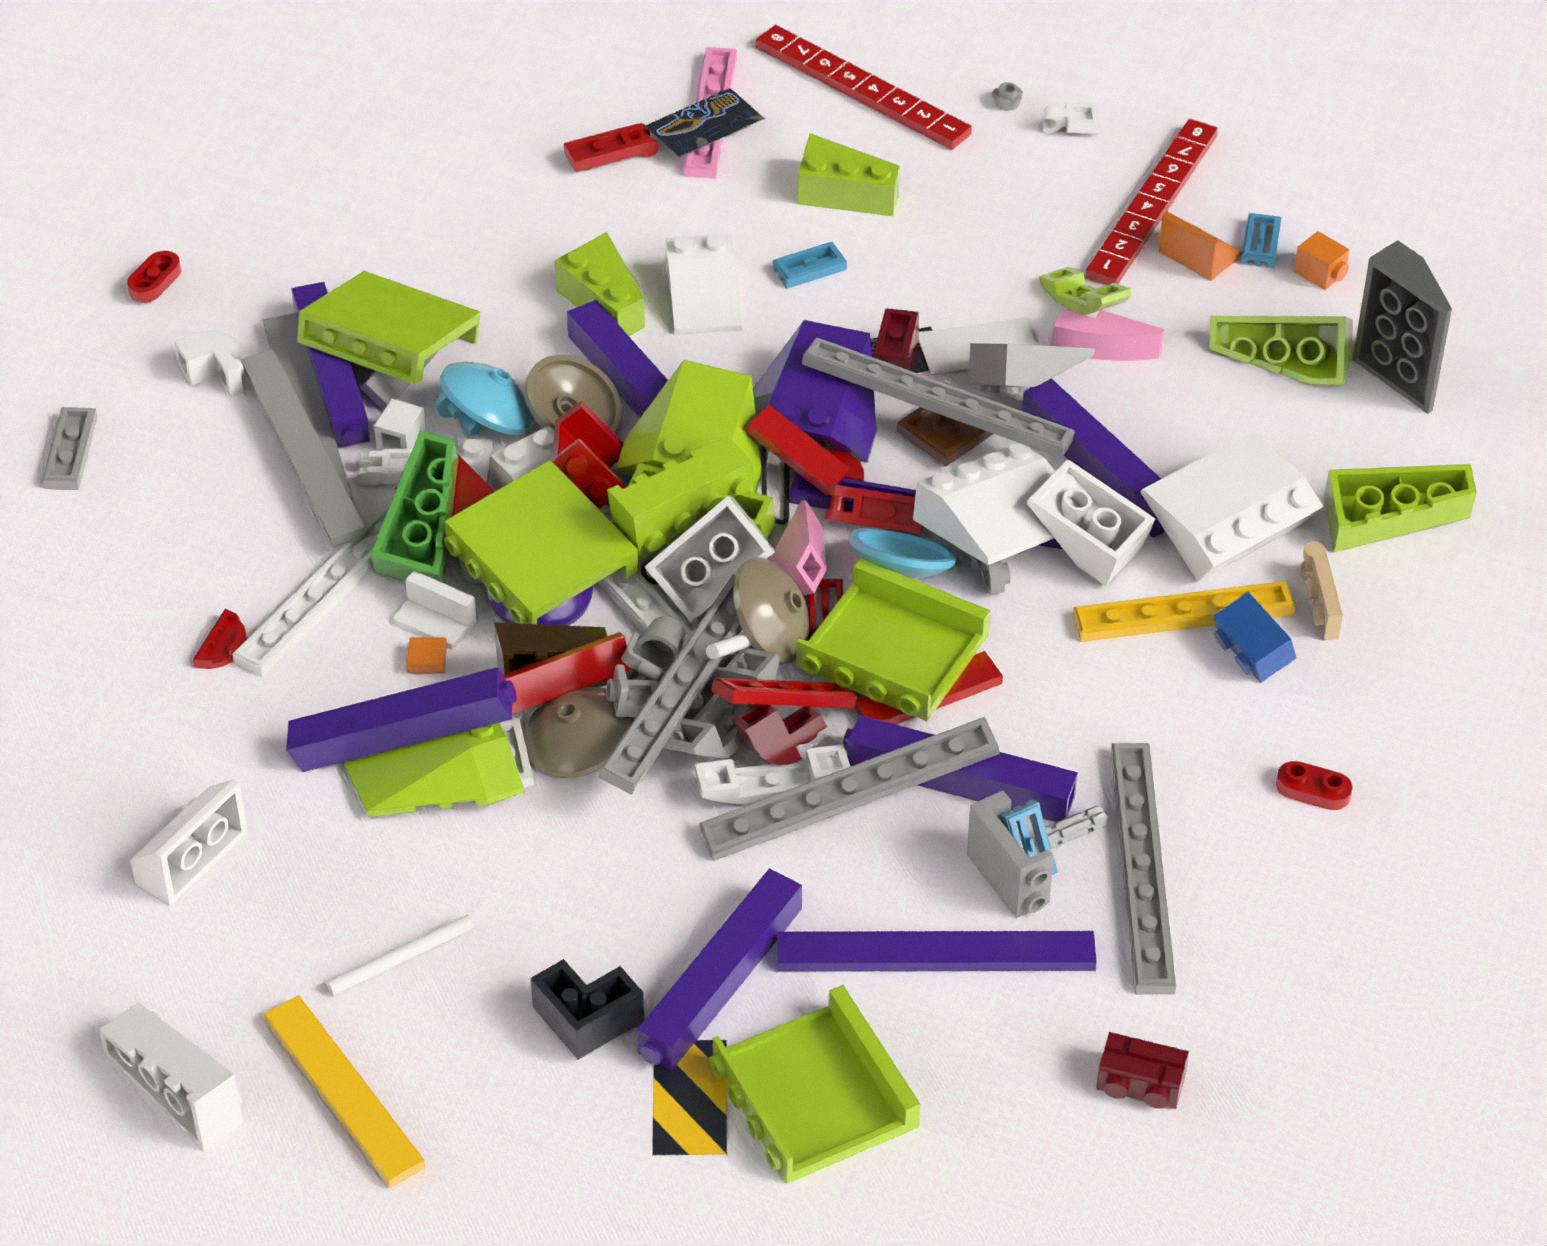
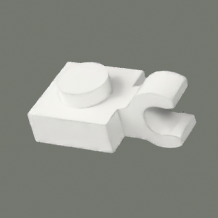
[1042,102,1100,134]

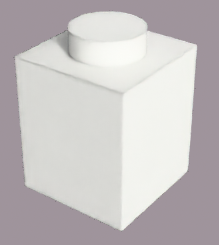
[374,399,426,451]

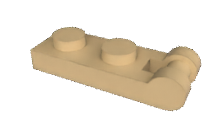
[1300,541,1343,641]

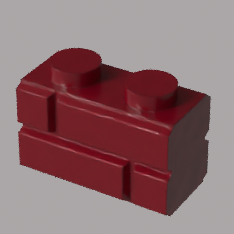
[1096,1032,1189,1109]

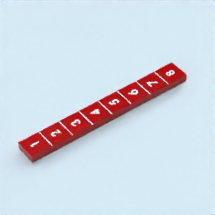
[756,24,972,150]
[1085,118,1218,285]

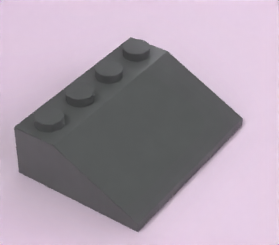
[1352,240,1452,414]

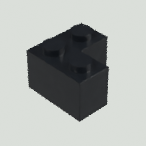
[530,959,644,1060]

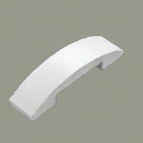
[694,744,850,804]

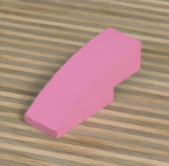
[1052,309,1164,361]

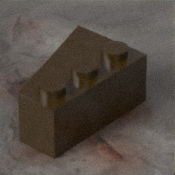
[494,622,613,687]

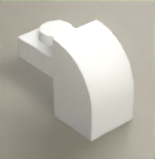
[174,330,245,397]

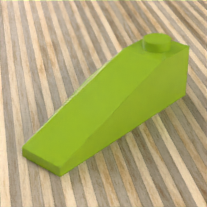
[1209,316,1353,385]

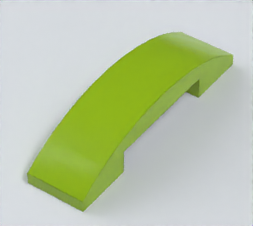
[1039,267,1132,315]

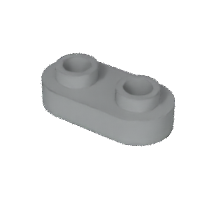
[976,558,1010,594]

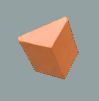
[1158,210,1242,281]

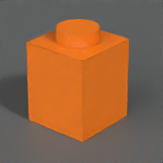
[1294,231,1350,290]

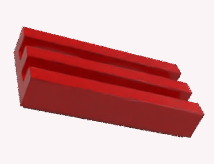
[807,579,844,640]

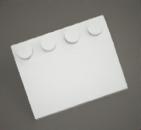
[1140,431,1324,581]
[913,443,1055,565]

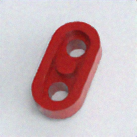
[127,250,181,303]
[1276,761,1353,810]

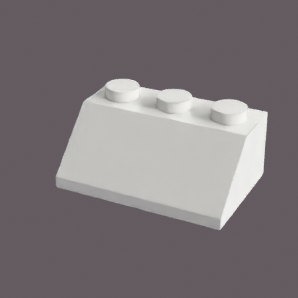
[645,496,775,623]
[130,779,248,906]

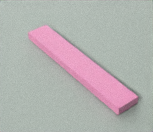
[684,47,737,179]

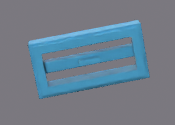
[1241,213,1282,268]
[773,241,847,289]
[999,800,1058,875]

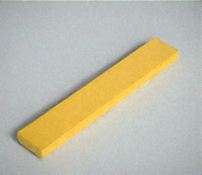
[1073,581,1295,642]
[264,995,426,1188]

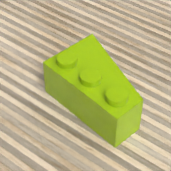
[797,133,900,216]
[554,232,645,336]

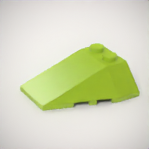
[616,360,762,493]
[344,723,525,817]

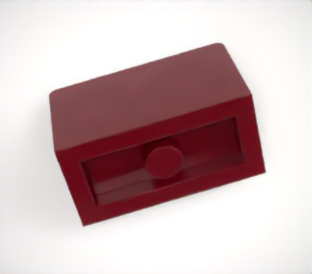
[873,308,919,371]

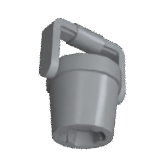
[621,616,685,684]

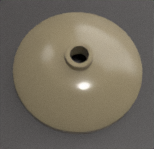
[524,355,623,433]
[733,557,809,665]
[523,687,633,778]

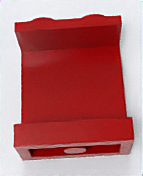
[552,401,626,509]

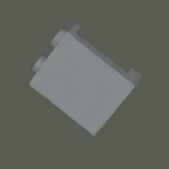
[967,791,1054,918]

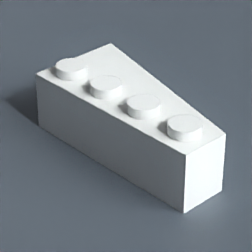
[99,1002,243,1151]

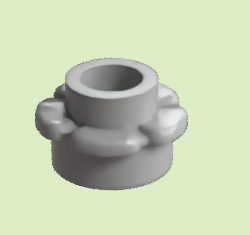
[992,82,1023,111]

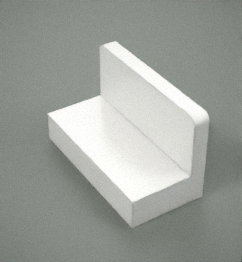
[393,571,477,649]

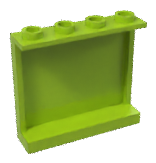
[297,271,481,385]
[444,460,638,624]
[796,557,991,721]
[709,985,920,1184]

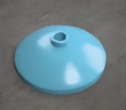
[440,361,535,435]
[849,528,957,579]

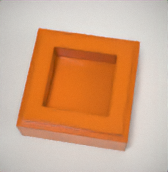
[407,637,447,673]

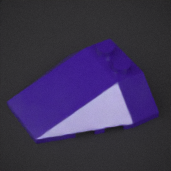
[753,320,877,463]

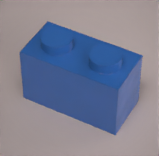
[1213,591,1297,683]

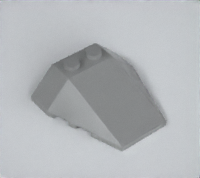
[626,648,779,759]

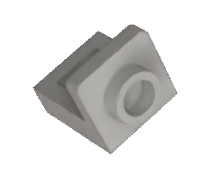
[606,665,658,717]

